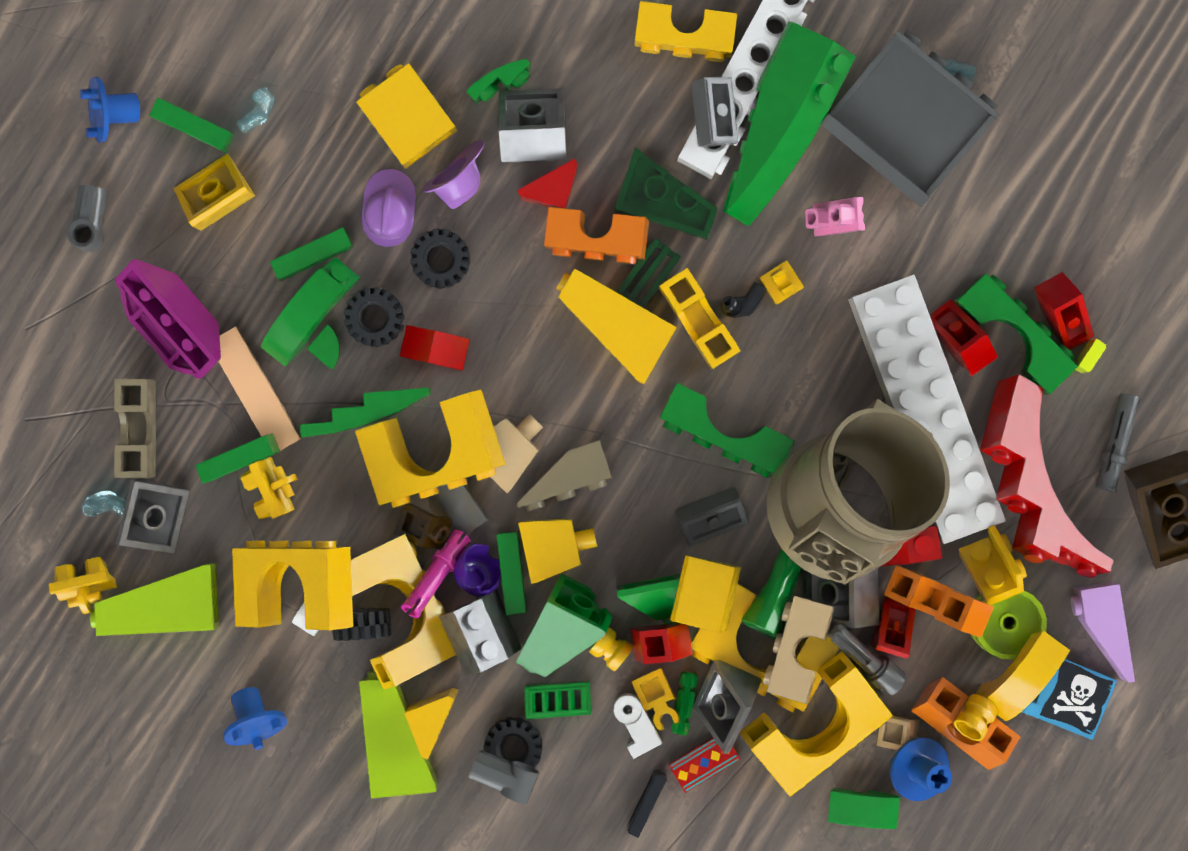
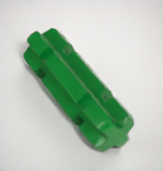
[671,671,698,735]

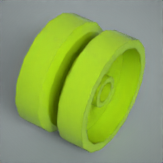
[970,591,1047,660]

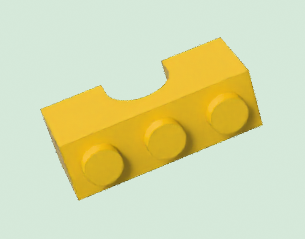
[634,1,737,62]
[659,268,741,370]

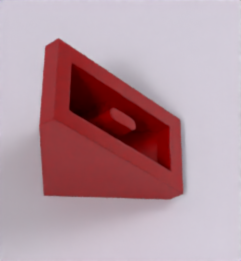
[517,159,578,209]
[400,325,470,371]
[870,597,916,659]

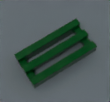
[617,238,681,308]

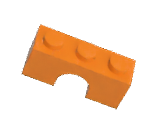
[544,207,649,264]
[884,565,994,637]
[911,677,1021,770]

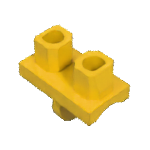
[240,457,298,519]
[49,557,117,614]

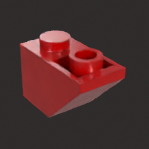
[630,623,693,664]

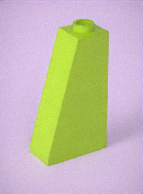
[90,563,220,636]
[359,670,439,799]

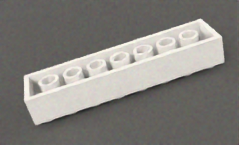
[848,275,1006,544]

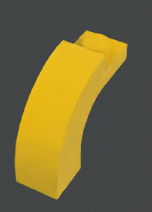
[975,631,1070,721]

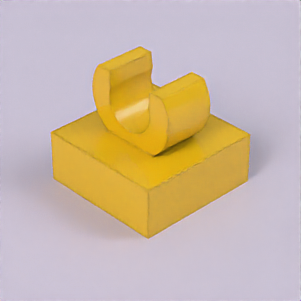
[759,260,804,305]

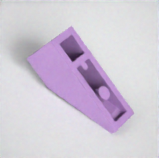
[1070,582,1135,683]

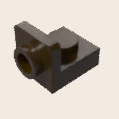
[394,504,452,549]

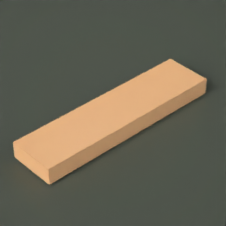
[218,326,302,451]

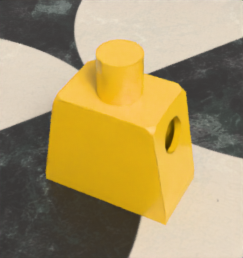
[518,519,597,584]

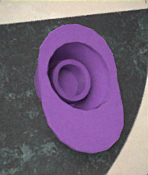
[423,139,485,209]
[362,169,416,247]

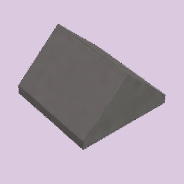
[116,479,190,553]
[693,660,762,754]

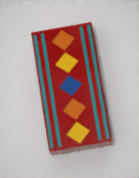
[668,737,741,793]

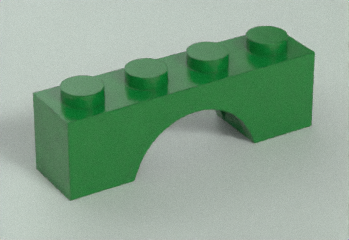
[954,273,1078,395]
[659,383,795,478]

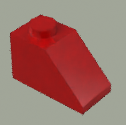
[1034,272,1094,350]
[930,299,998,376]
[882,525,942,566]

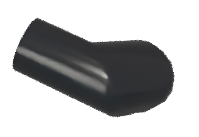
[721,282,767,318]

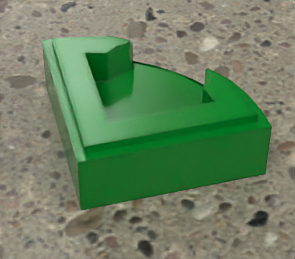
[307,324,340,370]

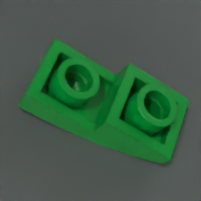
[466,59,532,105]
[828,787,901,829]

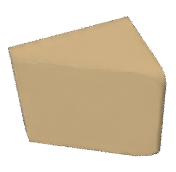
[876,715,920,750]

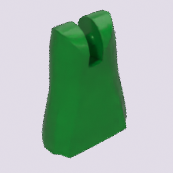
[741,548,803,639]

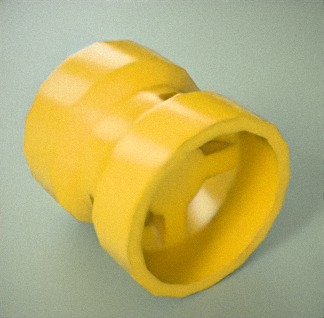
[588,627,634,671]
[954,694,999,741]

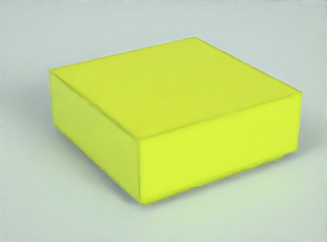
[1074,339,1106,373]

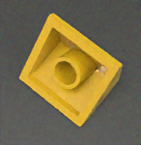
[173,153,255,231]
[670,555,741,633]
[404,688,459,760]

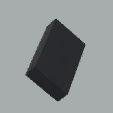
[627,769,667,838]

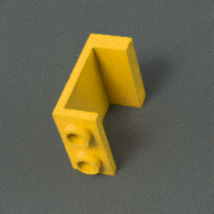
[356,63,457,169]

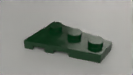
[615,147,718,240]

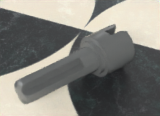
[829,624,906,697]

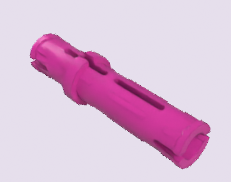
[401,530,471,618]

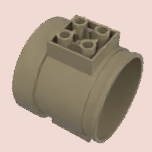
[766,399,950,584]

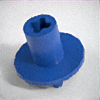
[80,77,140,143]
[223,687,287,750]
[890,737,952,801]

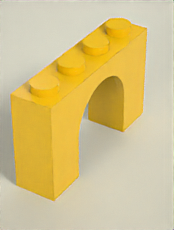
[355,390,506,508]
[351,534,456,690]
[232,540,353,631]
[691,583,840,712]
[739,651,893,797]

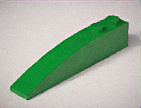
[723,21,856,226]

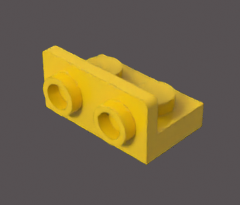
[959,525,1027,605]

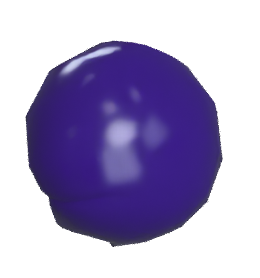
[454,543,501,597]

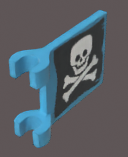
[1022,659,1117,740]

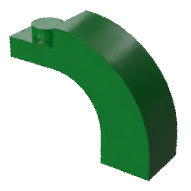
[260,257,360,367]

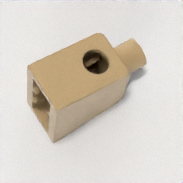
[491,414,543,493]

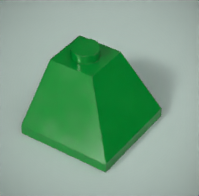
[616,574,681,624]

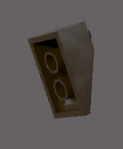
[1124,450,1188,569]

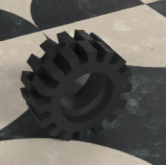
[410,228,470,289]
[344,287,405,347]
[332,608,392,641]
[483,717,543,768]

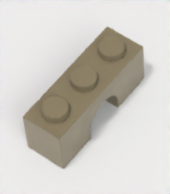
[114,379,156,478]

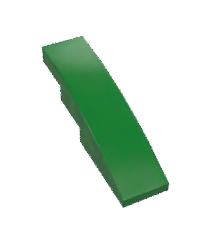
[300,388,432,438]

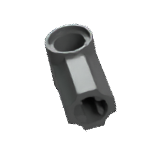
[67,185,108,253]
[469,750,539,804]

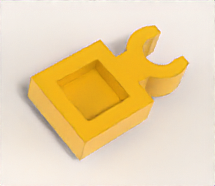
[632,668,680,731]

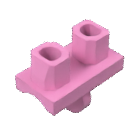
[805,197,865,237]

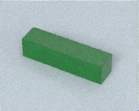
[149,97,234,153]
[270,227,354,281]
[195,434,280,484]
[497,531,527,615]

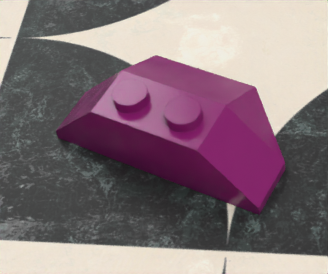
[115,259,221,379]

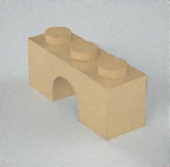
[764,596,835,704]

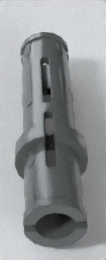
[1095,393,1141,493]

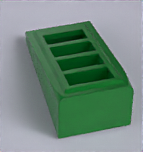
[525,681,591,719]

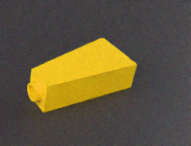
[556,269,677,385]

